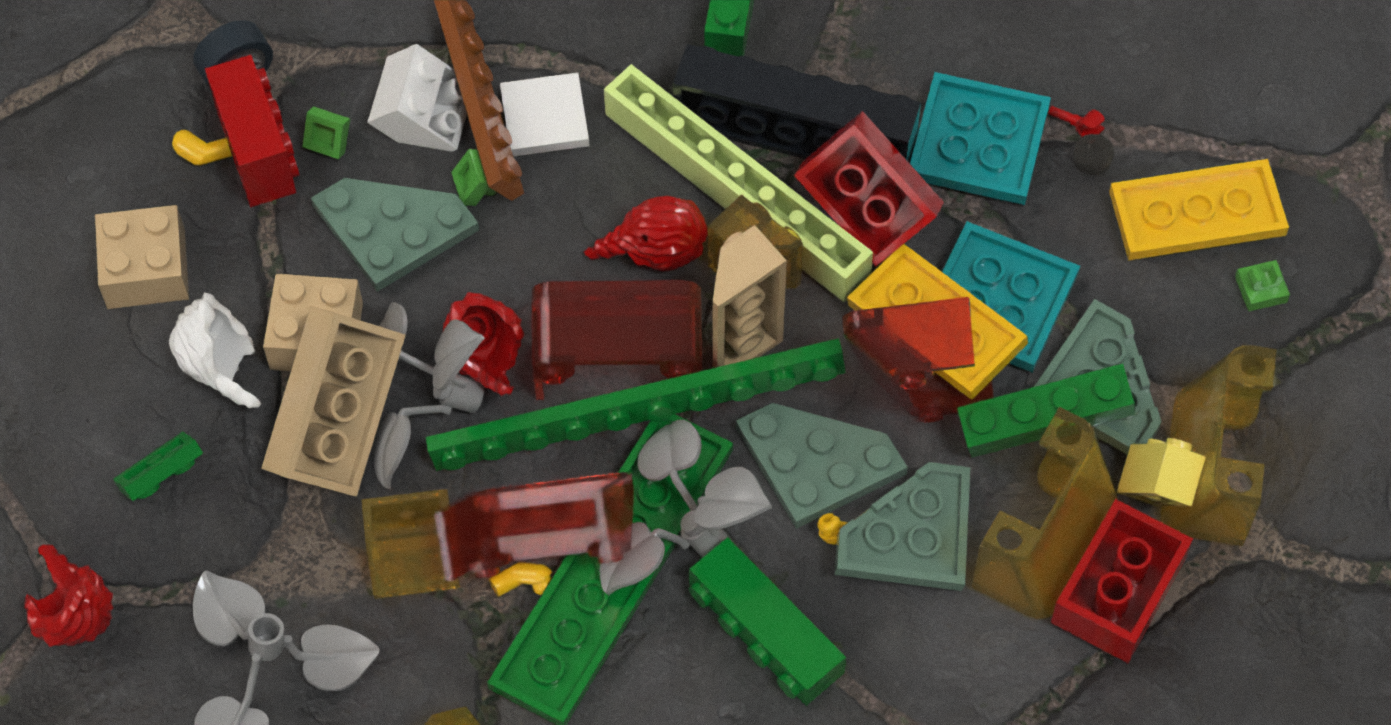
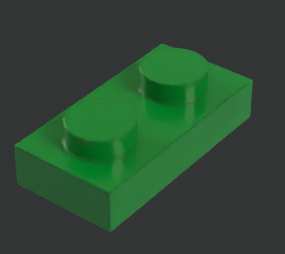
[113,431,203,501]

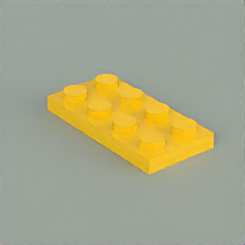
[1109,159,1289,261]
[847,244,1028,400]

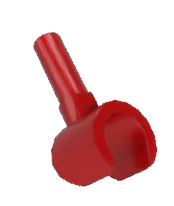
[1048,106,1105,140]

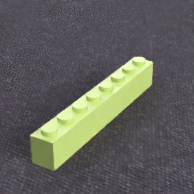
[604,64,873,302]

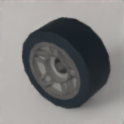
[193,20,273,90]

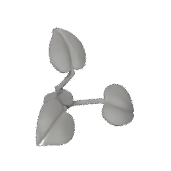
[372,302,485,489]
[600,420,772,596]
[193,571,380,725]

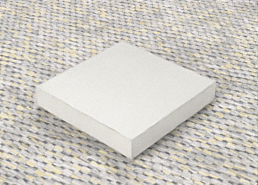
[500,73,589,157]

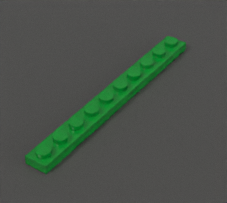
[426,338,846,471]

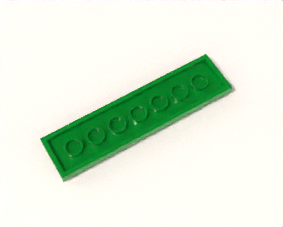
[487,414,733,725]

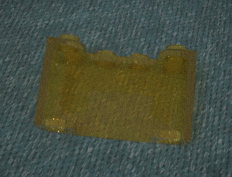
[1160,345,1277,546]
[971,407,1117,619]

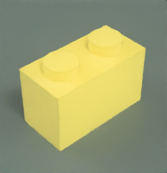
[1116,438,1206,506]

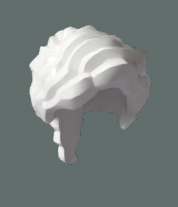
[169,292,262,409]

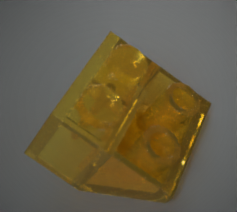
[708,194,803,289]
[361,489,460,599]

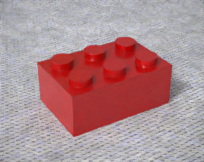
[205,55,300,208]
[794,111,944,266]
[1051,499,1193,663]

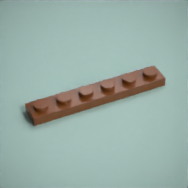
[434,0,524,201]

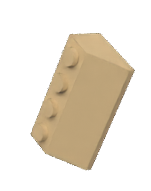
[713,225,787,368]
[261,306,406,497]

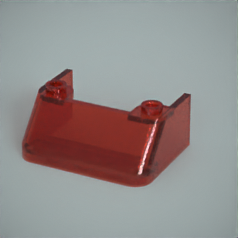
[531,280,702,400]
[842,297,994,423]
[434,472,634,582]

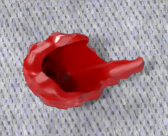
[584,196,709,271]
[443,292,525,396]
[24,544,114,647]

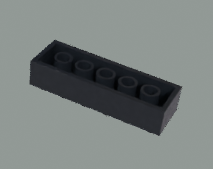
[673,44,921,164]

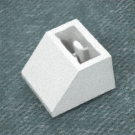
[367,44,467,152]

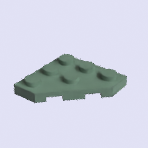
[311,178,479,292]
[1034,299,1161,455]
[736,403,908,529]
[834,462,970,591]

